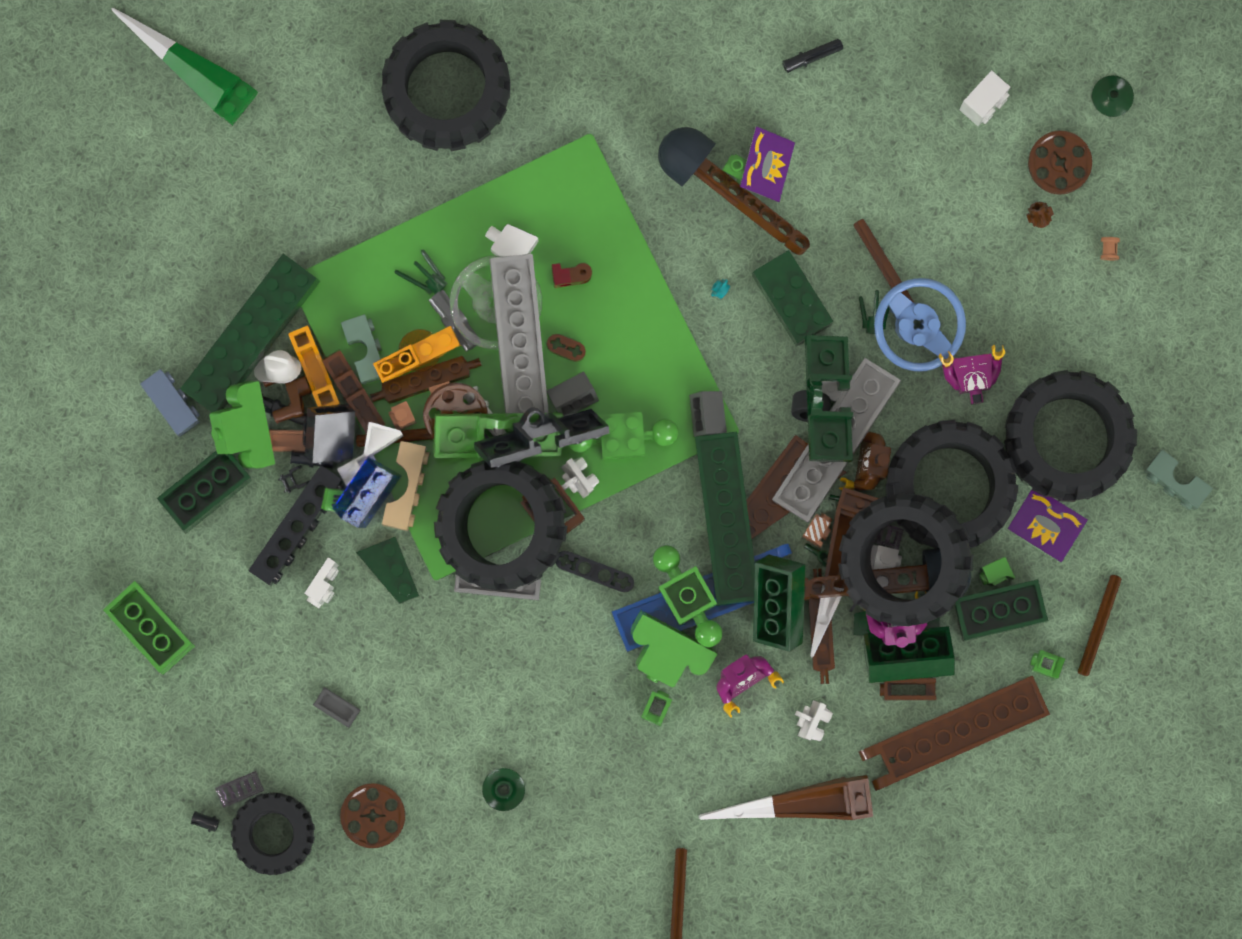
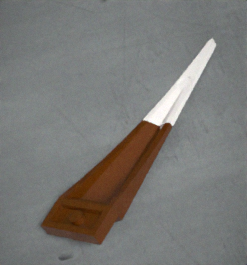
[810,487,879,658]
[699,775,873,820]

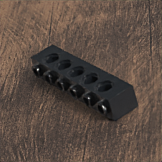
[248,465,344,586]

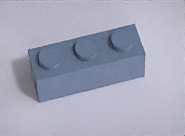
[140,369,200,437]

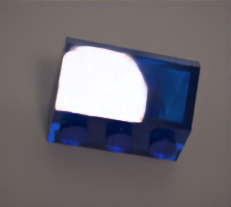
[332,456,401,528]

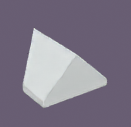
[364,422,403,459]

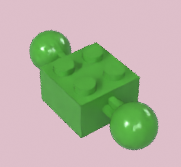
[568,412,679,460]
[653,545,723,647]

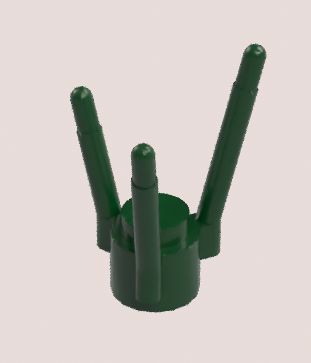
[395,250,448,295]
[859,290,890,334]

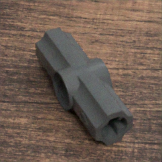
[429,290,481,352]

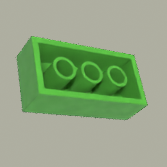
[103,581,195,675]

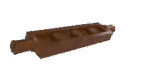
[370,356,482,404]
[808,568,835,684]

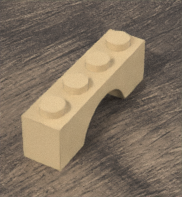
[382,441,430,531]

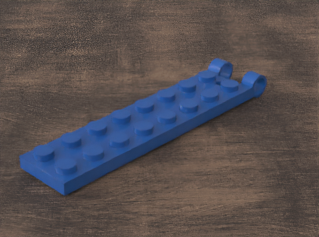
[612,544,792,652]

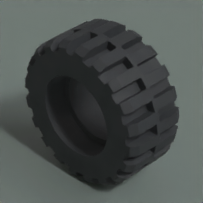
[231,792,315,875]

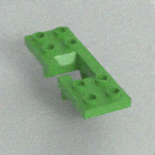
[434,413,563,460]

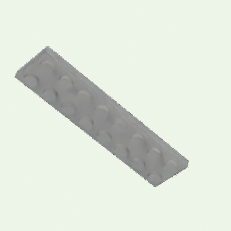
[489,254,549,413]
[772,358,901,523]

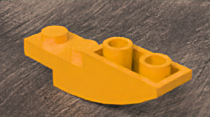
[373,326,461,383]

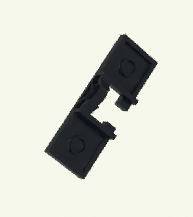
[474,407,610,468]

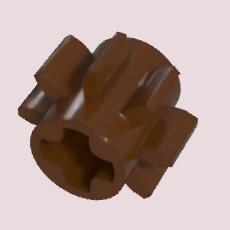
[1026,201,1054,228]

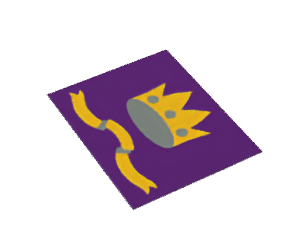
[740,126,795,202]
[1007,490,1088,563]

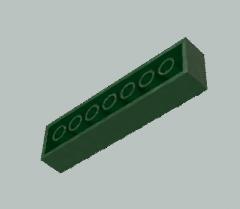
[180,253,320,412]

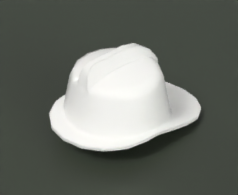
[254,350,301,384]

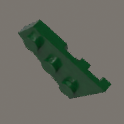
[356,537,419,604]

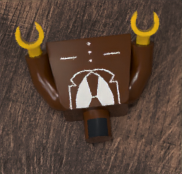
[839,431,891,490]

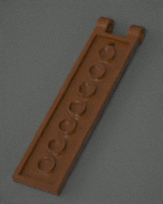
[858,675,1050,791]

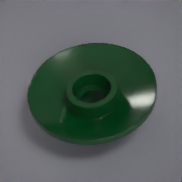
[1092,75,1134,117]
[482,768,525,811]

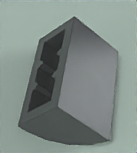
[546,372,599,417]
[689,391,727,437]

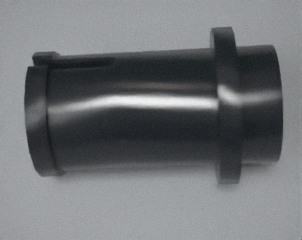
[191,811,220,833]

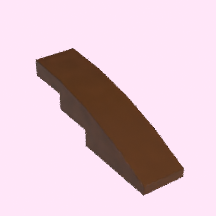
[322,349,385,434]

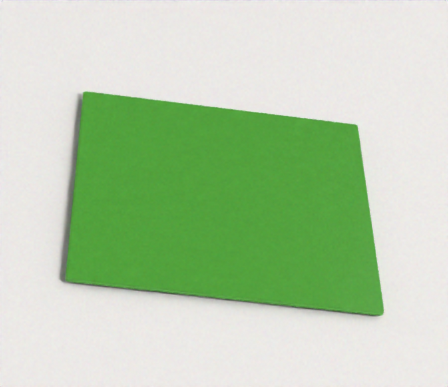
[301,134,739,580]

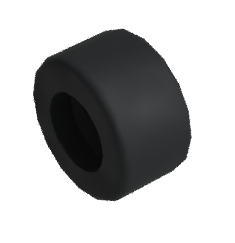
[791,390,831,422]

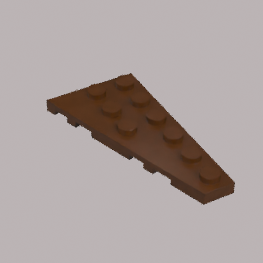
[746,434,847,539]

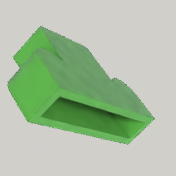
[209,381,275,468]
[631,610,717,687]

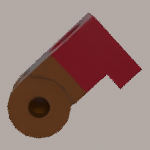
[552,263,592,288]

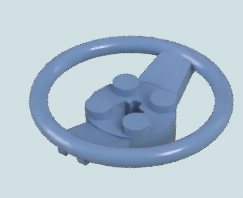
[874,278,966,372]

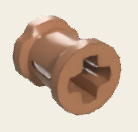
[1100,237,1120,261]

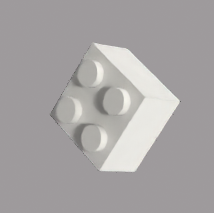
[959,70,1010,126]

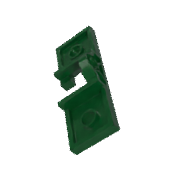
[805,335,854,462]

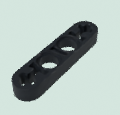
[555,551,634,593]

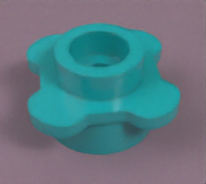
[711,279,730,299]

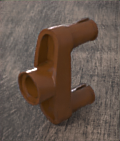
[262,376,312,424]

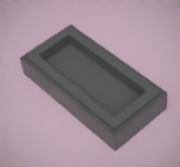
[313,687,361,728]

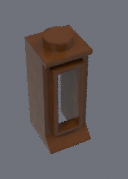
[880,678,936,701]

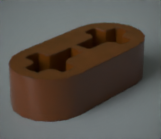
[547,334,586,362]

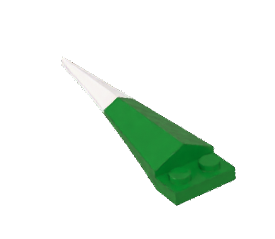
[112,8,258,126]

